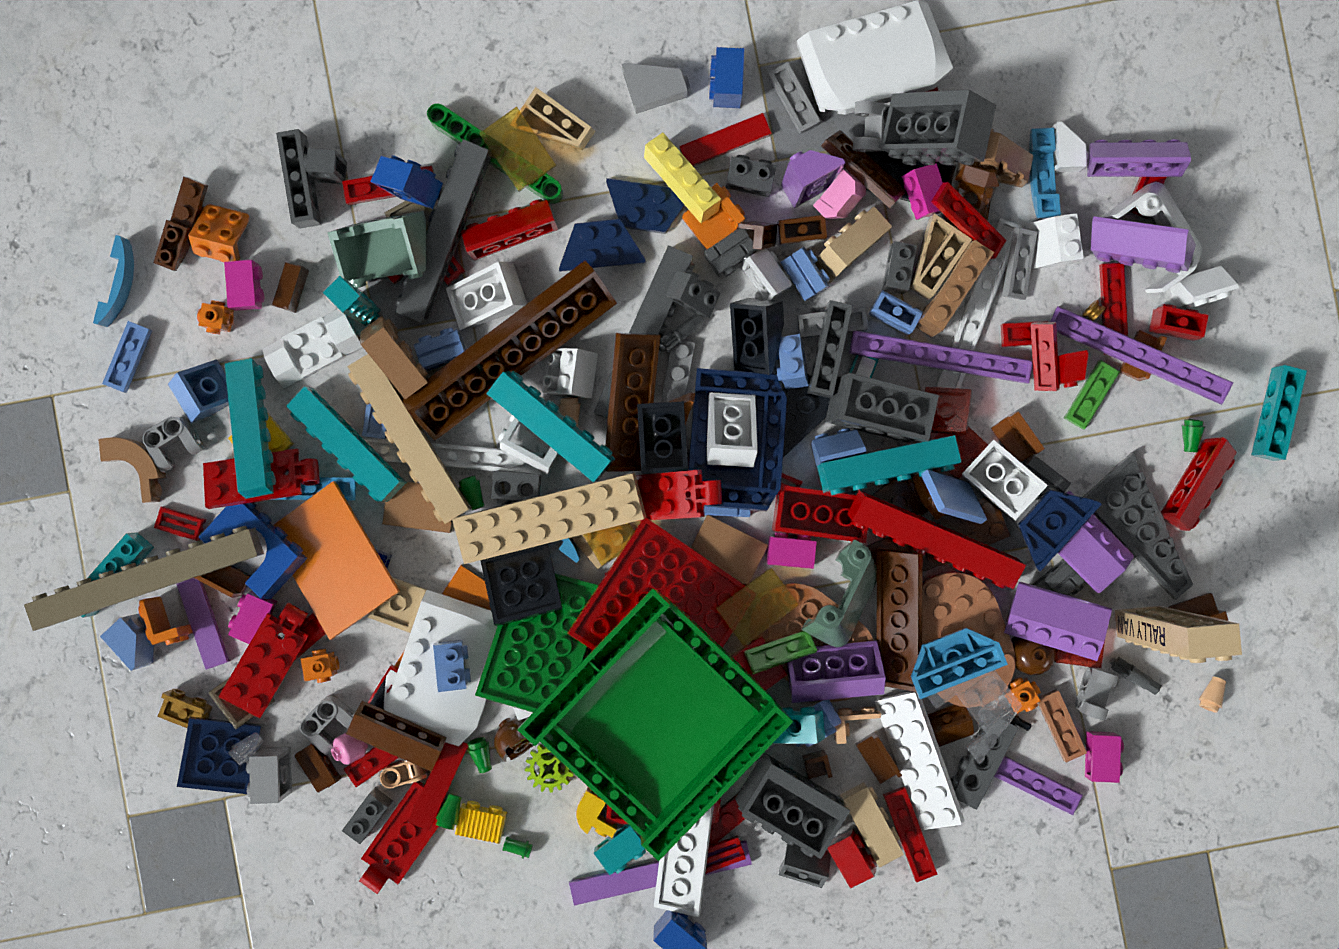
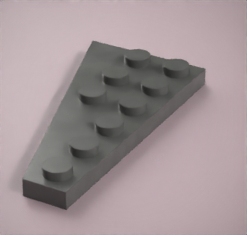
[1083,453,1193,600]

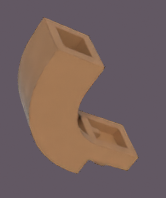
[98,437,167,503]

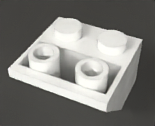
[1170,266,1239,309]
[542,348,598,399]

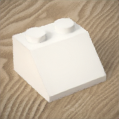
[1024,213,1084,270]
[742,249,793,300]

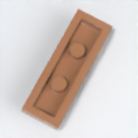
[1038,689,1087,763]

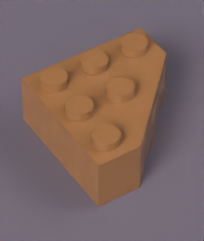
[956,128,1033,188]
[360,316,428,399]

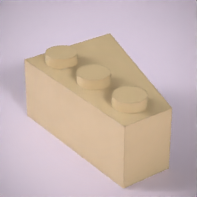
[510,87,595,150]
[815,207,892,283]
[910,213,972,300]
[840,782,904,868]

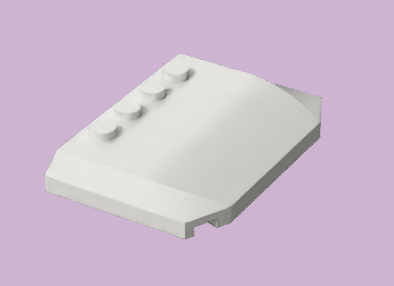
[797,0,953,115]
[385,590,497,746]

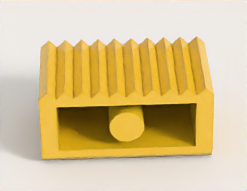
[455,801,508,844]

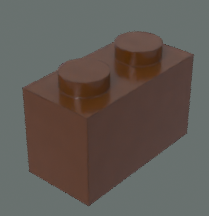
[777,215,827,245]

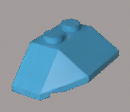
[911,628,1008,699]

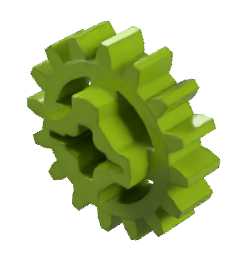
[525,744,574,793]

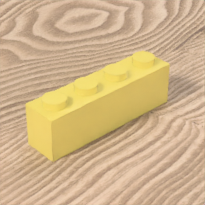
[644,132,721,224]

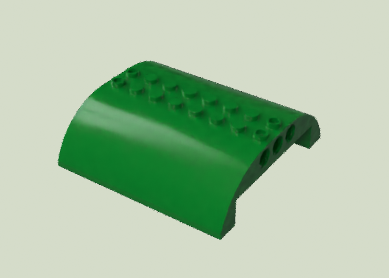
[517,588,793,861]

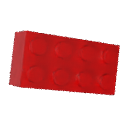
[772,485,868,543]

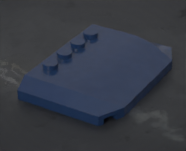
[688,368,787,512]

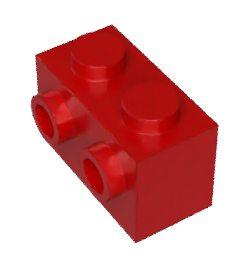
[1149,304,1209,341]
[827,829,877,889]

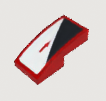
[368,664,399,710]

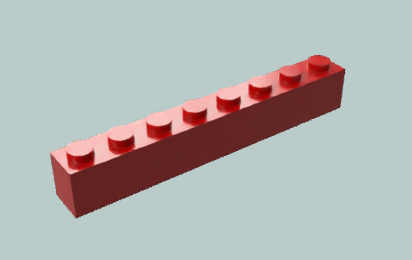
[847,490,1026,589]

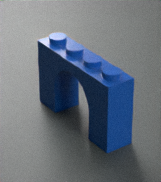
[198,502,307,599]

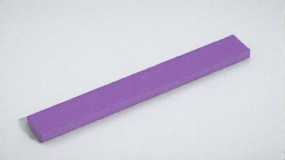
[1050,306,1234,405]
[849,331,1033,384]
[569,840,752,906]

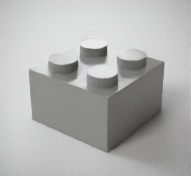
[246,747,292,804]

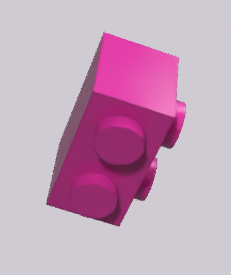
[902,164,943,220]
[224,260,265,311]
[766,532,817,569]
[228,591,278,644]
[1084,731,1124,783]

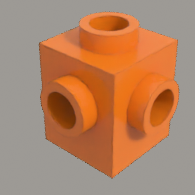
[197,300,234,335]
[301,648,339,683]
[1003,677,1041,714]

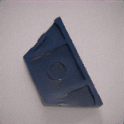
[606,178,685,234]
[559,219,646,272]
[1018,489,1102,572]

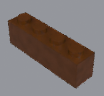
[346,700,447,771]

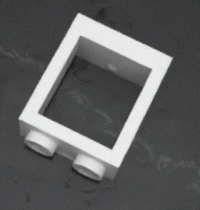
[498,415,559,474]

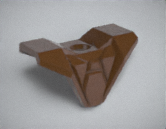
[946,165,999,231]

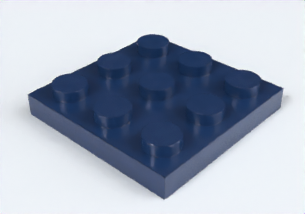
[177,716,261,794]

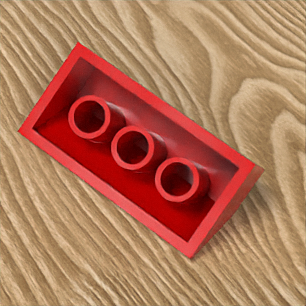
[461,199,558,261]
[1161,437,1237,531]

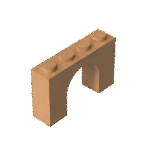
[916,240,994,338]

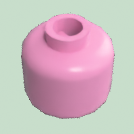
[331,733,368,765]

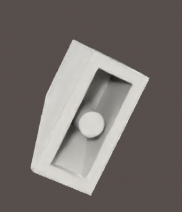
[1051,122,1089,173]

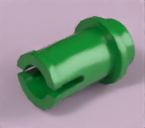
[502,836,533,859]

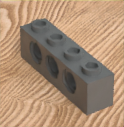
[276,129,322,229]
[807,300,853,398]
[950,711,1018,810]

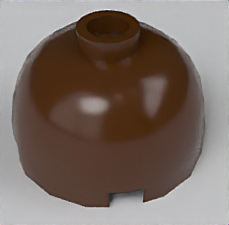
[1011,636,1056,675]
[494,718,533,762]

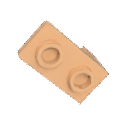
[834,706,881,744]

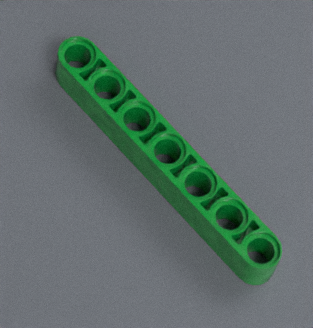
[427,103,563,204]

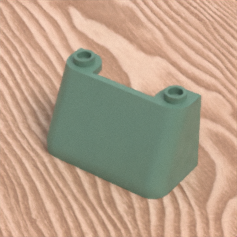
[327,211,426,288]
[802,540,877,647]

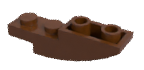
[153,176,208,271]

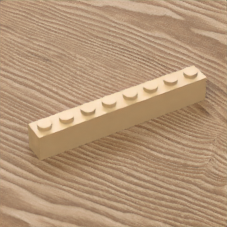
[347,354,471,524]

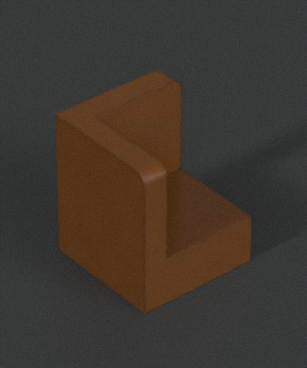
[802,750,833,779]

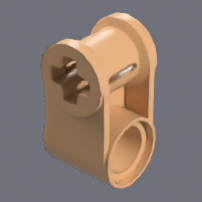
[380,759,427,788]

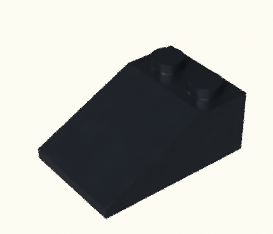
[730,298,784,375]
[637,401,688,474]

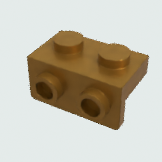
[157,689,213,728]

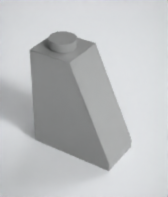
[622,63,690,114]

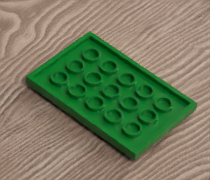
[475,573,599,713]

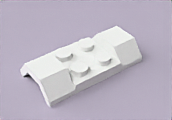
[263,309,363,389]

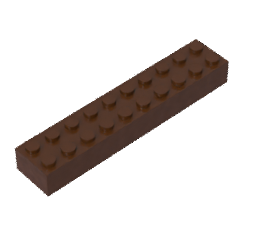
[401,260,617,441]

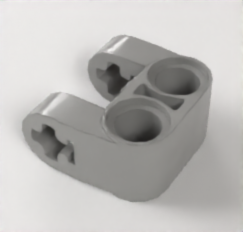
[853,101,889,152]
[142,417,204,473]
[1075,668,1119,721]
[300,695,355,755]

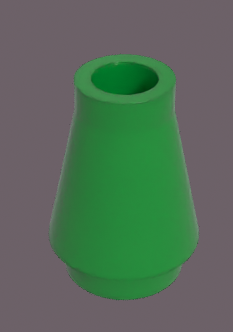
[1181,419,1205,453]
[458,475,485,511]
[467,737,492,773]
[436,793,462,830]

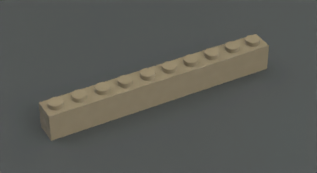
[24,526,264,631]

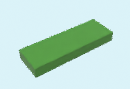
[1064,360,1120,430]
[744,631,817,675]

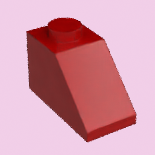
[1058,350,1088,388]

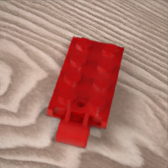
[203,448,320,509]
[636,470,722,521]
[218,603,309,718]
[359,781,446,894]

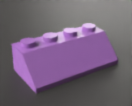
[1087,139,1191,177]
[781,150,845,208]
[1091,216,1196,273]
[1058,491,1134,593]
[1004,581,1112,661]
[787,641,885,703]

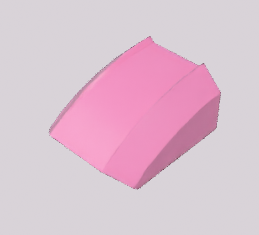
[813,169,866,219]

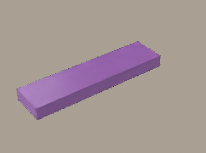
[176,578,230,670]
[994,756,1083,815]

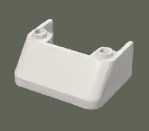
[1102,182,1202,293]

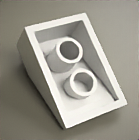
[446,262,527,331]
[707,393,757,467]
[962,440,1048,520]

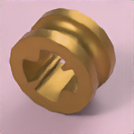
[1082,300,1105,321]

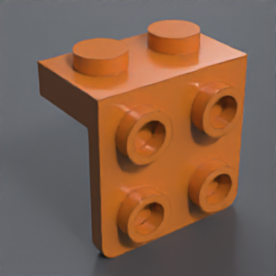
[682,183,745,250]
[188,204,250,262]
[138,597,193,646]

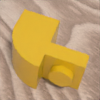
[576,787,618,838]

